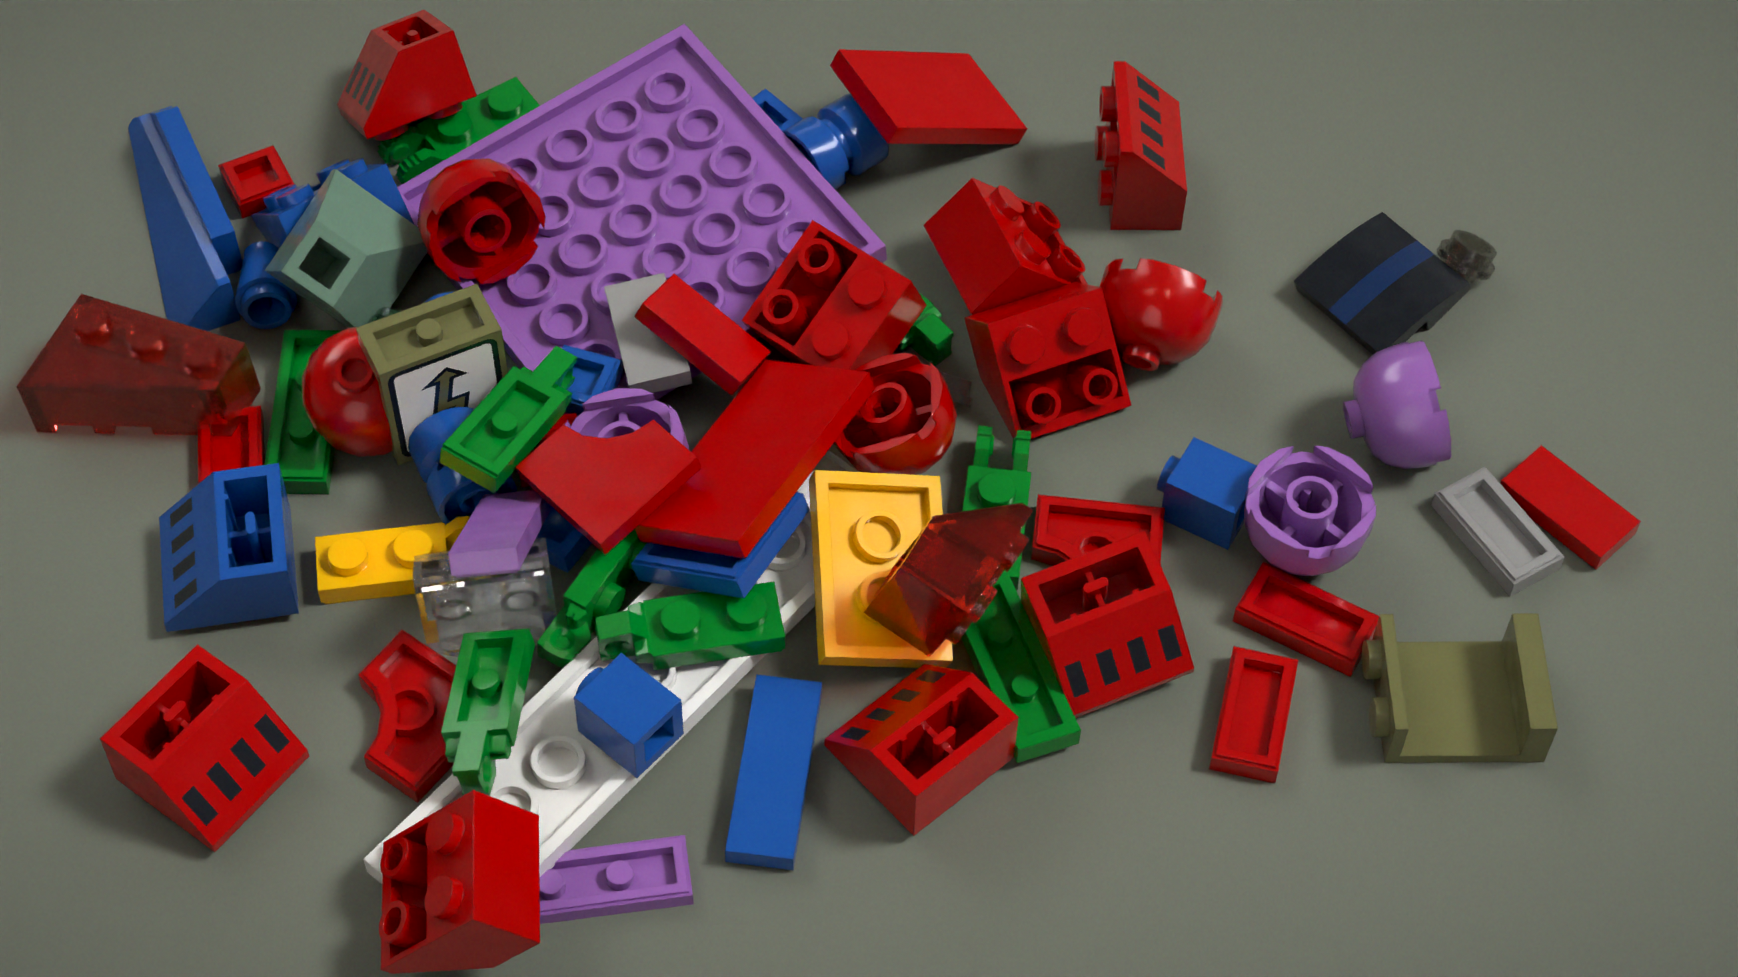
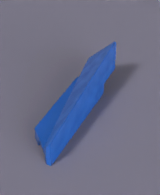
[128,106,243,341]

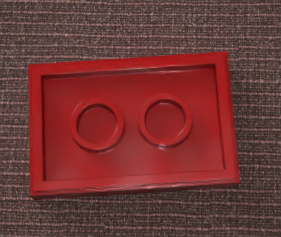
[830,49,1028,144]

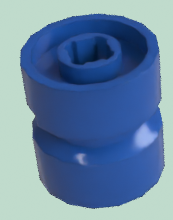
[782,94,889,190]
[408,407,517,525]

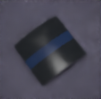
[1294,212,1471,355]

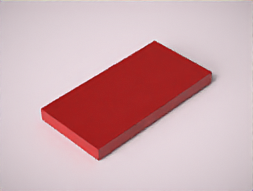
[635,360,875,558]

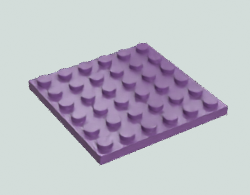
[397,24,887,415]

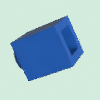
[1157,437,1257,550]
[574,653,684,778]

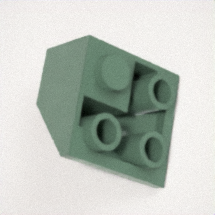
[265,169,427,328]

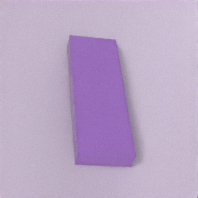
[448,490,550,578]
[540,835,694,924]

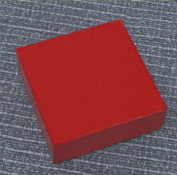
[218,145,294,219]

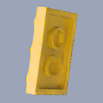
[809,470,953,668]

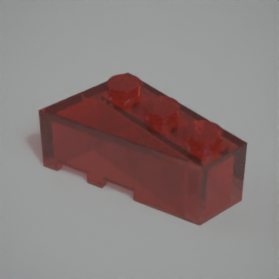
[16,294,261,436]

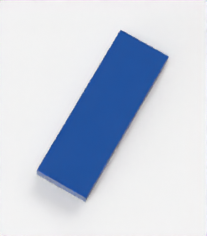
[725,674,822,870]

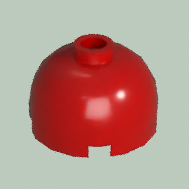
[417,159,546,284]
[1100,258,1223,371]
[302,327,392,457]
[834,353,957,475]

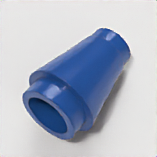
[235,241,297,329]

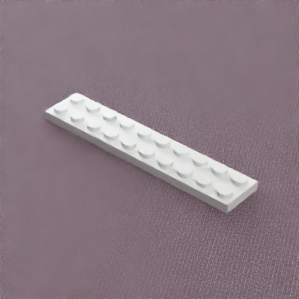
[363,443,860,884]

